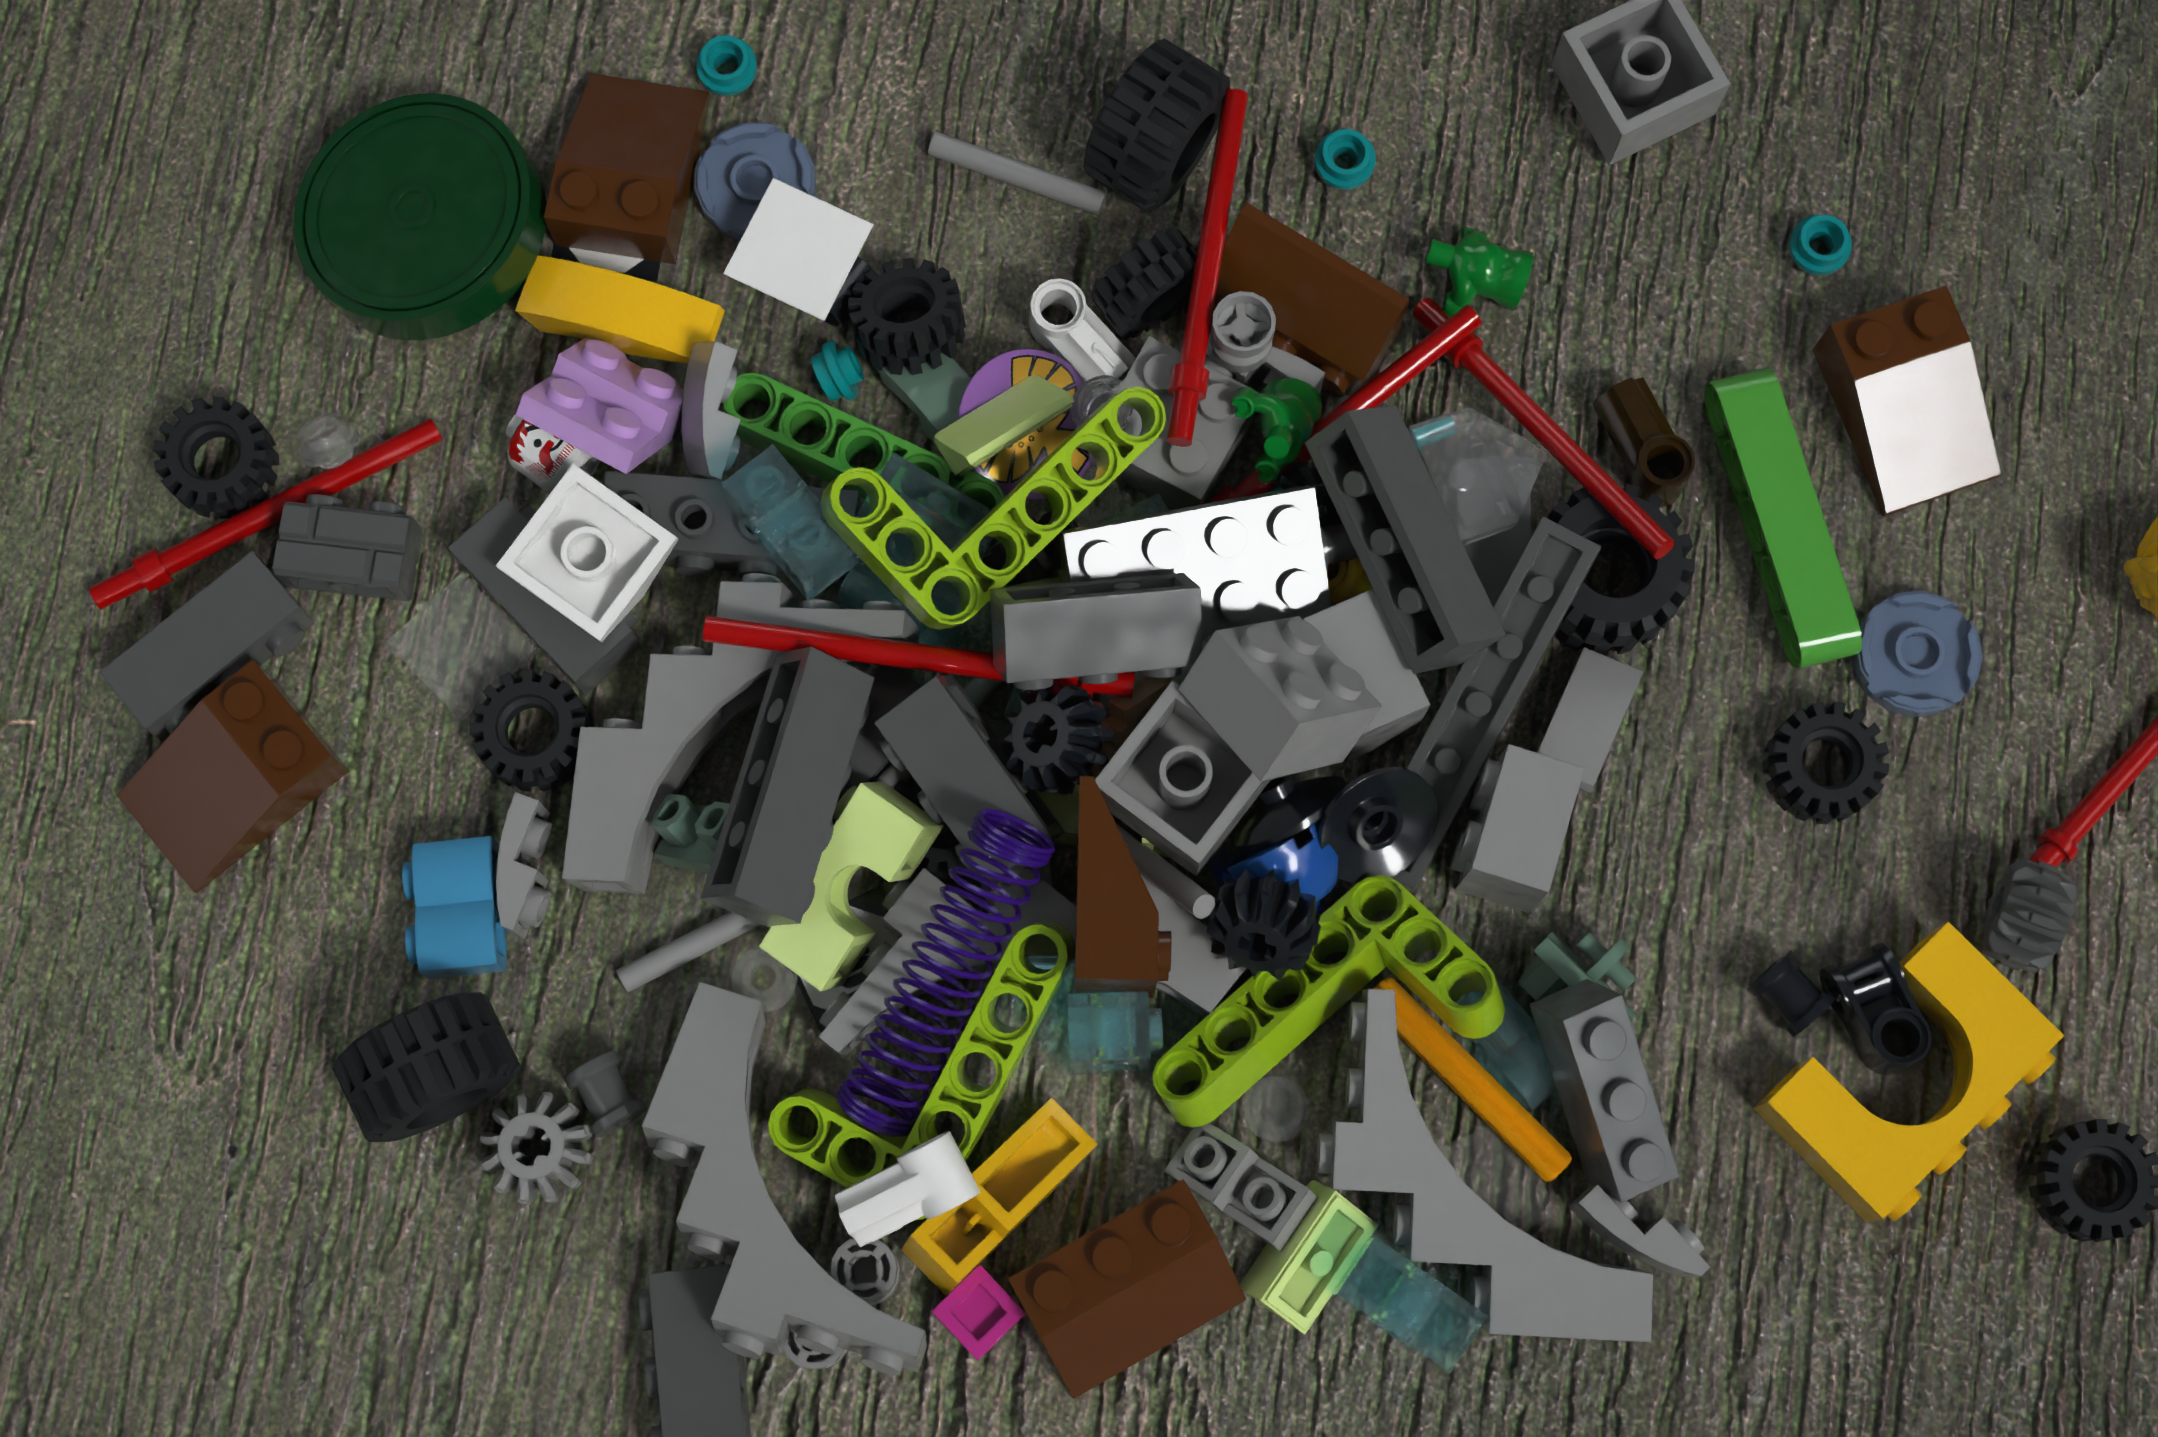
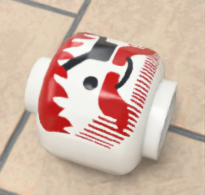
[506,414,601,493]

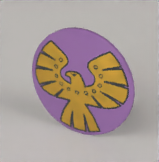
[958,349,1098,500]

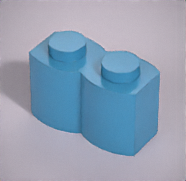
[402,836,507,979]

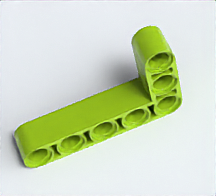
[821,387,1166,630]
[1152,875,1505,1128]
[768,920,1075,1220]

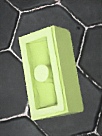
[934,375,1074,477]
[1240,1180,1379,1335]

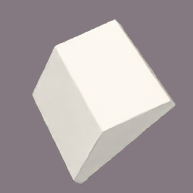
[496,464,678,643]

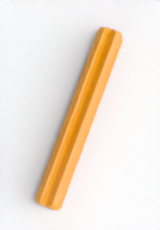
[1373,977,1572,1182]

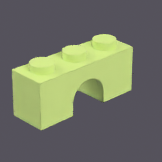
[759,781,944,991]

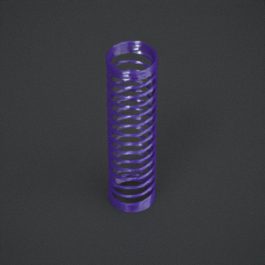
[836,809,1055,1137]

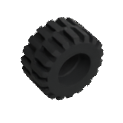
[1083,38,1230,212]
[1547,484,1695,655]
[332,992,521,1142]

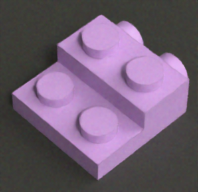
[516,338,683,474]

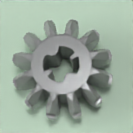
[480,1092,593,1205]

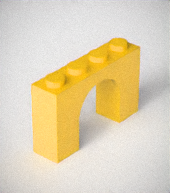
[1753,922,2065,1223]

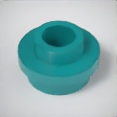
[696,35,757,96]
[1314,129,1376,190]
[1789,215,1852,276]
[811,340,864,401]

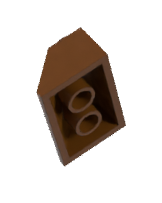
[1212,202,1409,397]
[1008,1179,1247,1399]

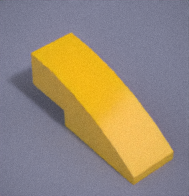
[515,255,725,364]
[901,1098,1098,1297]

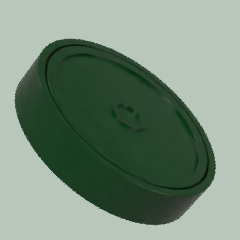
[293,93,547,340]

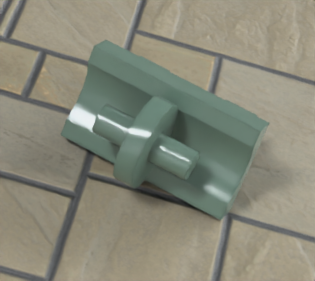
[651,793,730,873]
[1518,931,1637,1023]

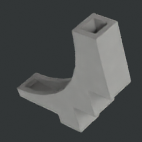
[562,573,920,894]
[819,866,1248,1060]
[642,982,927,1375]
[1317,989,1653,1342]

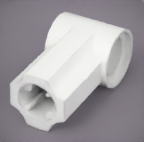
[1029,278,1136,402]
[835,1131,980,1247]

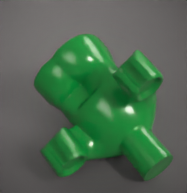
[1425,227,1534,317]
[1230,378,1322,483]

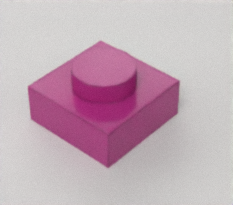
[931,1265,1026,1361]

